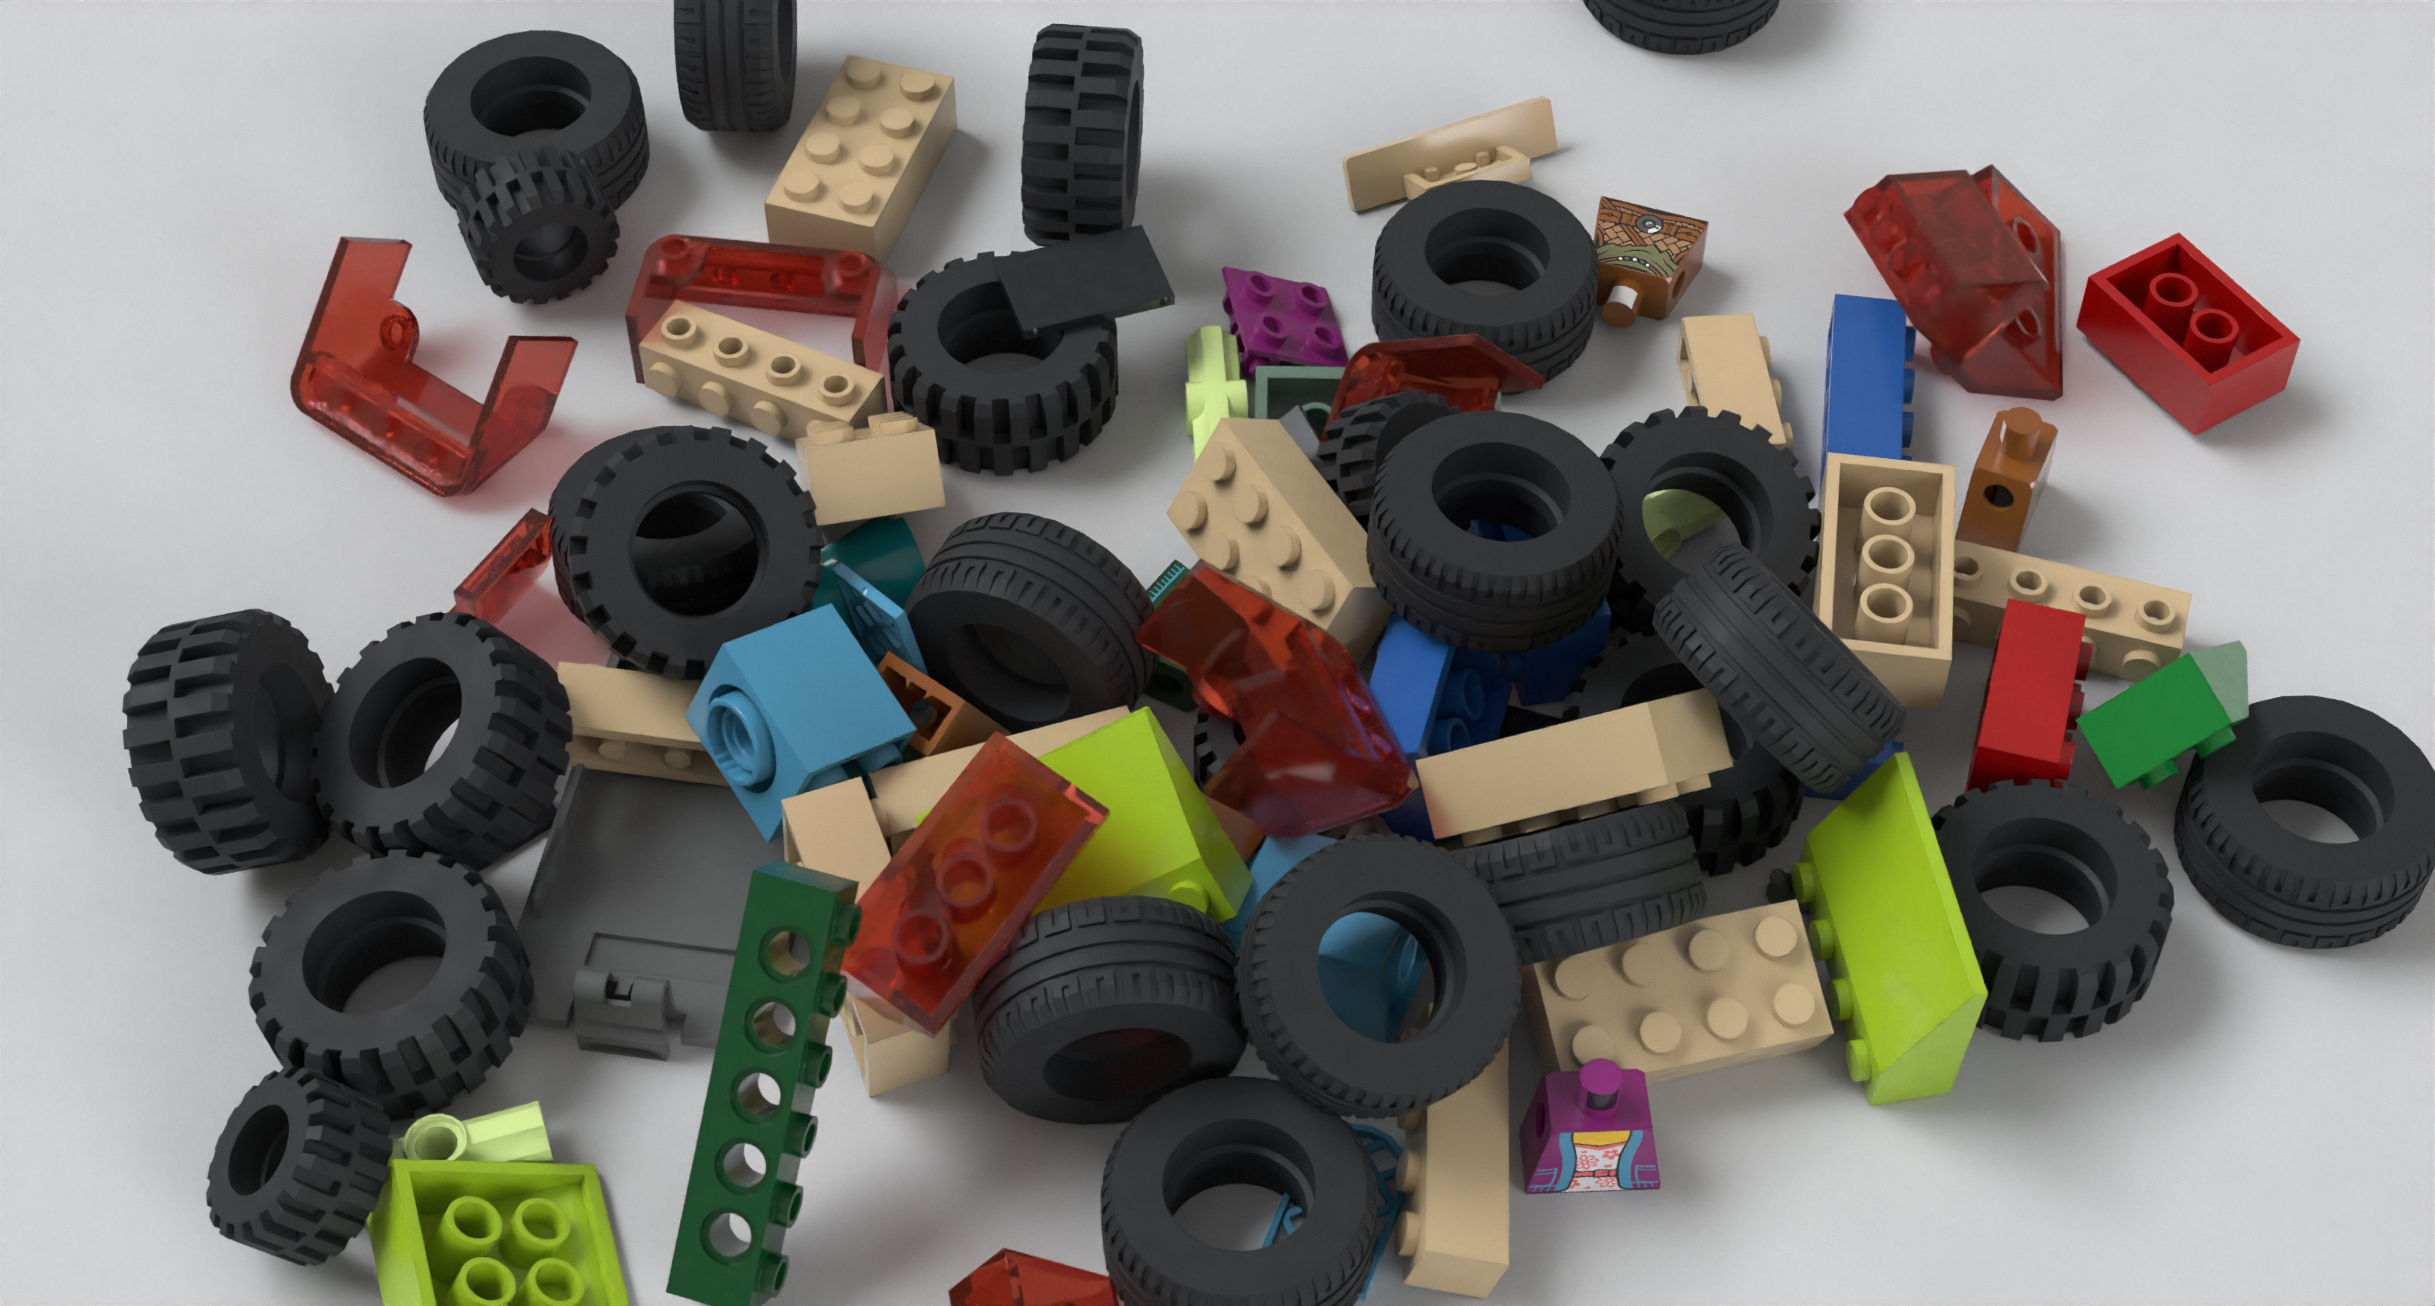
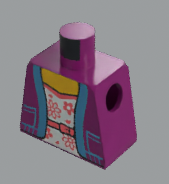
[1519,1059,1661,1194]

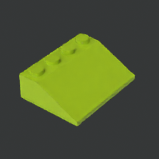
[915,706,1253,972]
[1791,751,1988,1106]
[367,1159,630,1306]

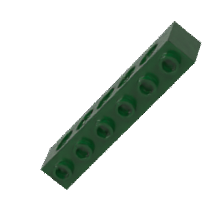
[666,860,862,1306]

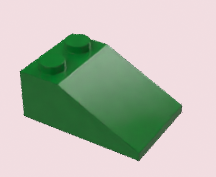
[2075,640,2249,792]

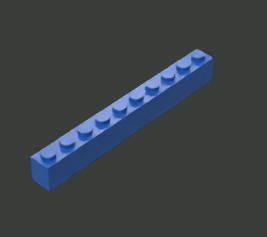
[1804,294,1916,801]

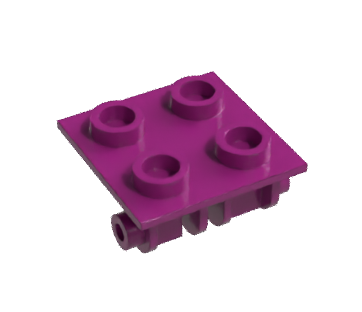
[1221,266,1351,383]

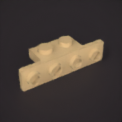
[1342,96,1557,212]

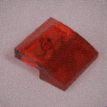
[449,508,553,627]

